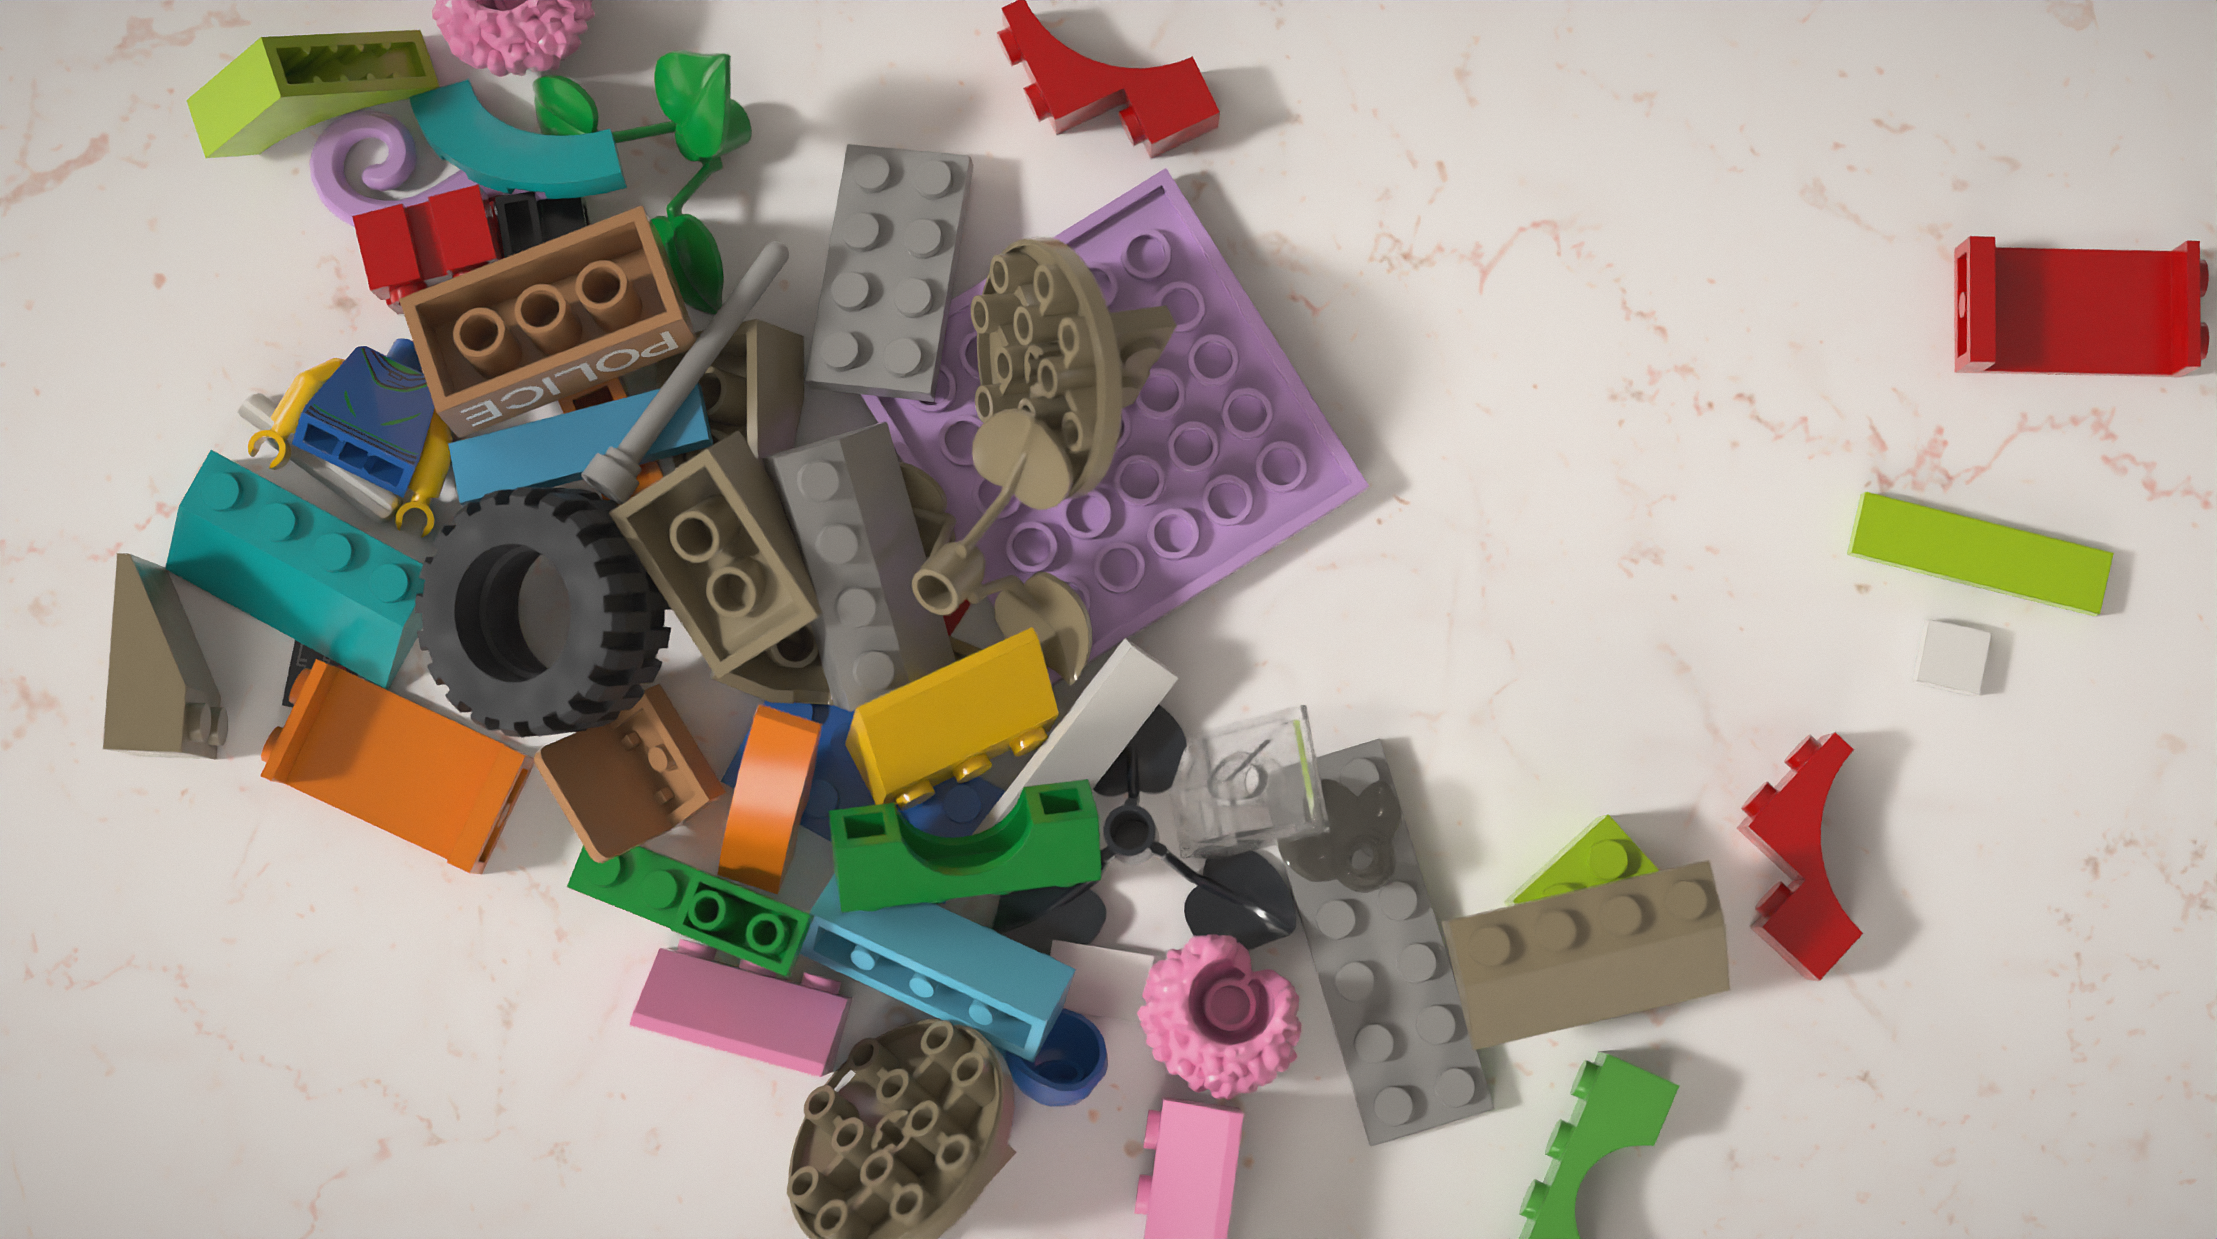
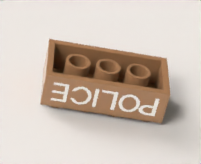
[399,205,697,438]

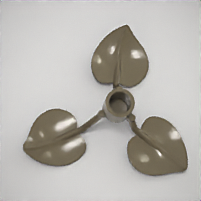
[899,408,1092,686]

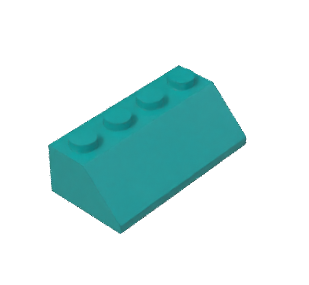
[165,450,425,690]

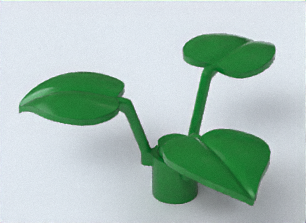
[532,50,752,315]

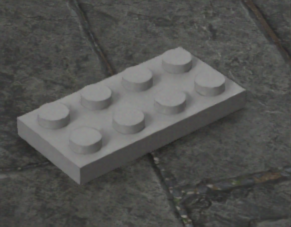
[805,144,974,402]

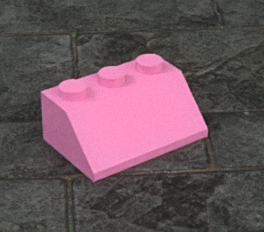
[629,939,853,1077]
[1134,1097,1244,1239]

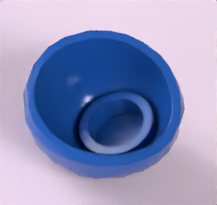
[1005,1008,1108,1106]

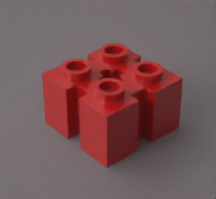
[352,184,505,315]

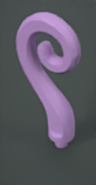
[309,110,547,227]

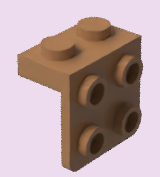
[534,683,726,863]

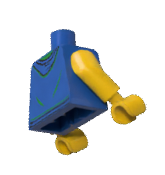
[248,338,453,538]

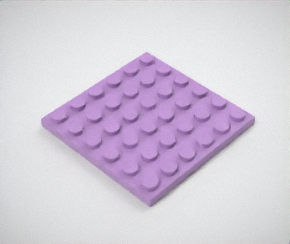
[860,168,1369,686]

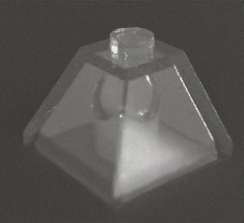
[1169,705,1330,859]

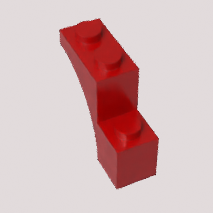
[996,0,1220,159]
[1736,732,1864,981]

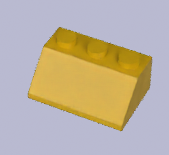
[845,627,1059,811]

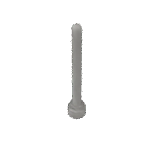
[581,241,789,505]

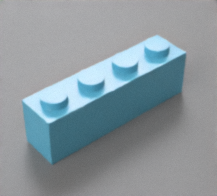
[800,873,1076,1062]

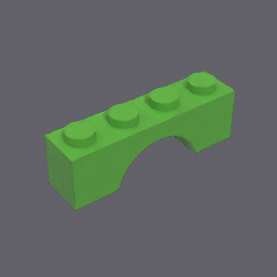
[1519,1051,1680,1239]

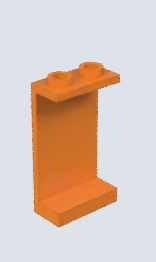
[260,659,535,875]

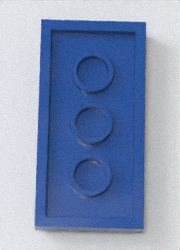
[720,701,1006,904]

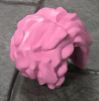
[432,0,595,77]
[1137,935,1302,1100]

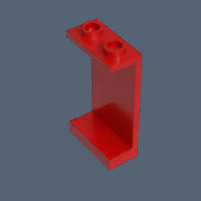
[1954,236,2209,377]

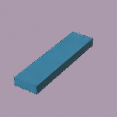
[449,382,714,507]

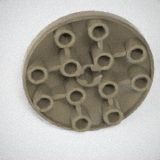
[971,237,1177,500]
[787,1019,1017,1239]

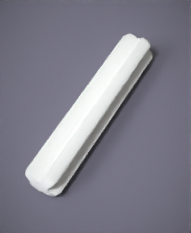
[236,393,403,524]

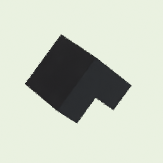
[495,191,590,258]

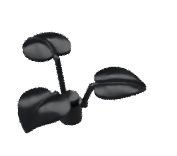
[991,704,1296,956]

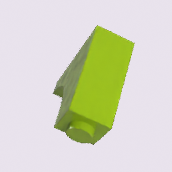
[186,29,440,159]

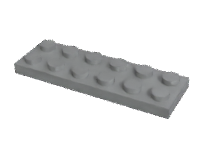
[1257,738,1495,1147]

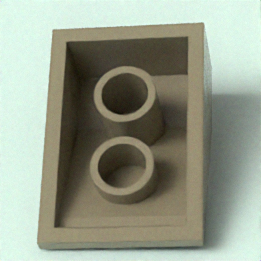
[609,430,823,679]
[102,553,228,760]

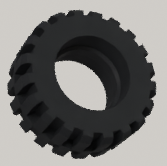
[415,487,672,738]

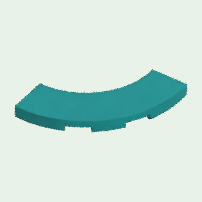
[409,79,627,199]

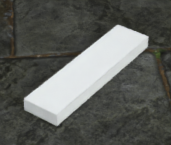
[972,638,1179,835]

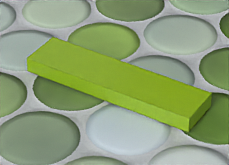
[1847,491,2114,616]

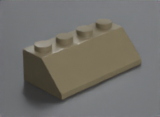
[1441,860,1730,1050]

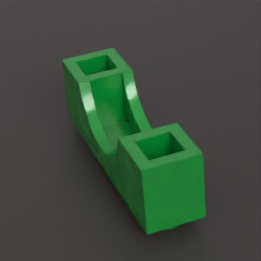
[829,779,1101,913]

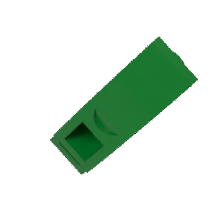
[567,845,814,977]

